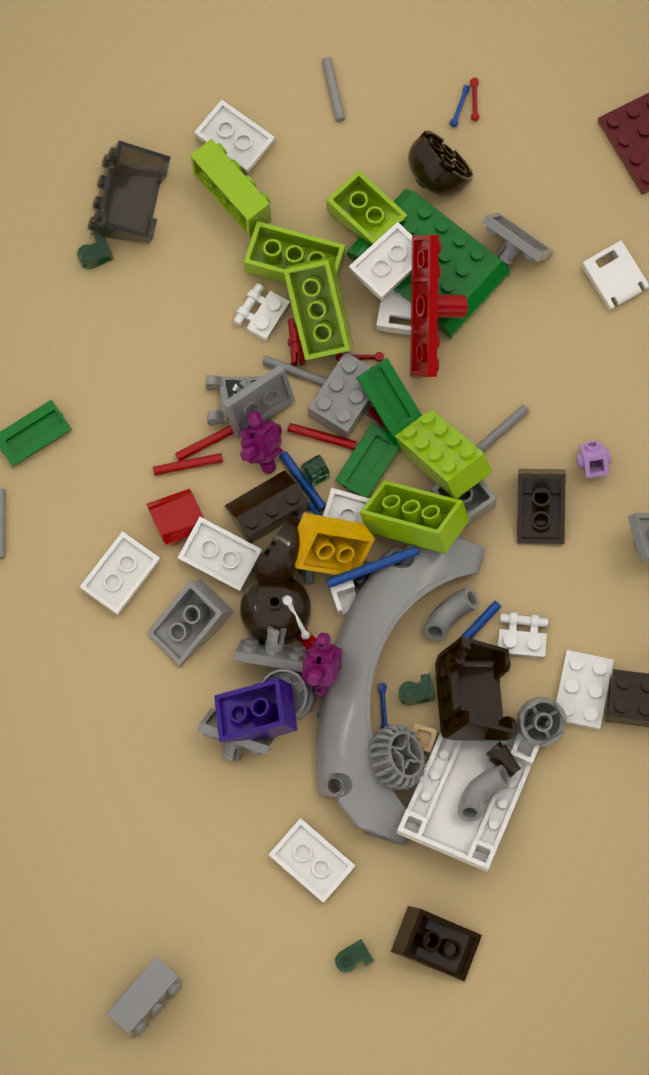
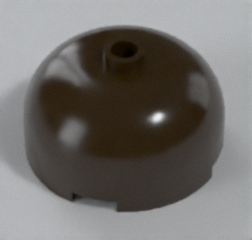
[408,131,473,196]
[250,515,304,583]
[240,578,311,645]

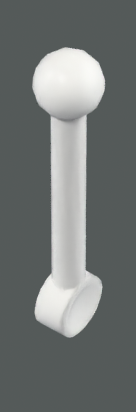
[282,595,310,640]

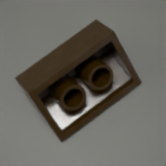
[225,470,309,544]

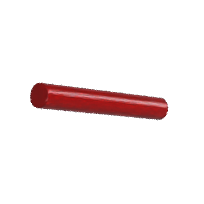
[287,423,357,450]
[175,425,234,461]
[153,453,223,476]

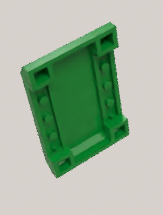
[346,189,510,339]

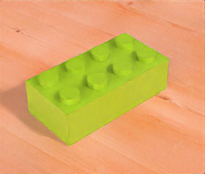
[190,139,271,237]
[244,221,345,284]
[283,256,354,360]
[395,408,492,499]
[359,480,469,554]

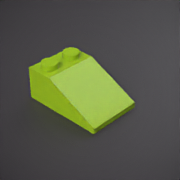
[326,170,407,245]

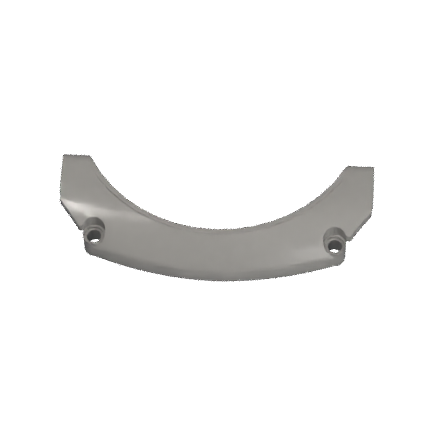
[316,537,485,845]

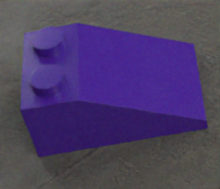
[214,678,298,743]

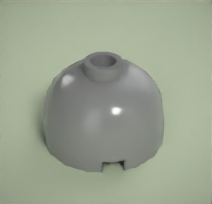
[517,697,567,746]

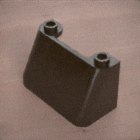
[435,636,517,741]

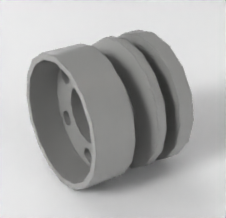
[261,669,316,720]

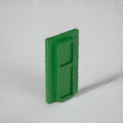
[356,358,422,438]
[0,399,72,467]
[335,423,400,498]

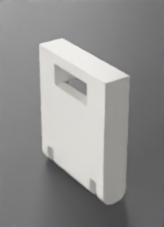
[581,240,649,310]
[376,289,411,336]

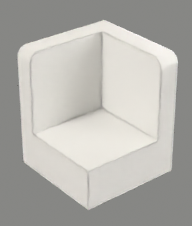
[329,580,356,617]

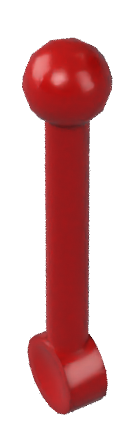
[470,78,480,121]
[335,352,384,362]

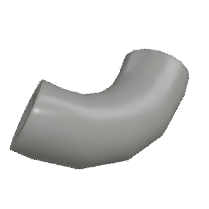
[424,587,479,641]
[458,765,510,822]

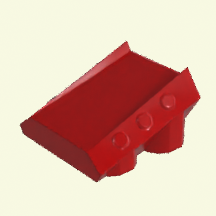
[146,489,204,546]

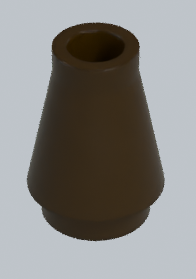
[486,741,521,778]

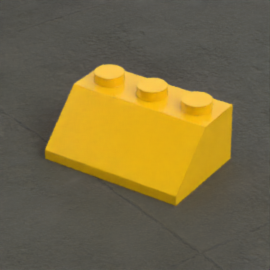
[295,513,375,575]

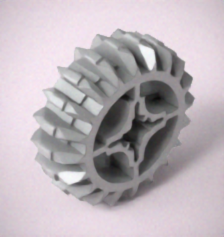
[368,724,427,790]

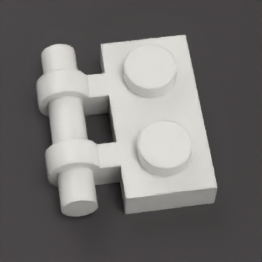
[233,283,290,342]
[498,612,548,659]

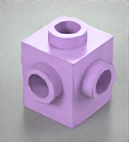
[576,441,611,478]

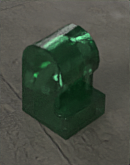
[77,233,114,270]
[301,454,330,487]
[399,673,435,706]
[335,939,374,973]

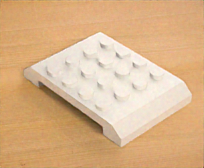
[396,732,540,872]

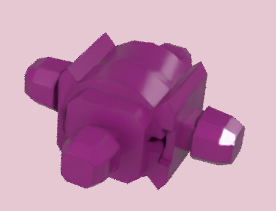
[239,410,284,474]
[302,632,342,696]

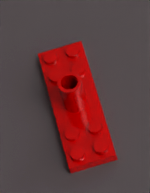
[410,235,468,377]

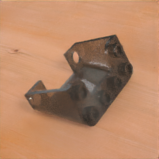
[88,140,171,245]

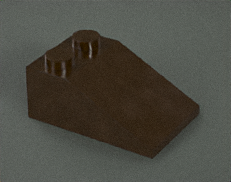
[517,469,566,544]
[391,906,482,982]

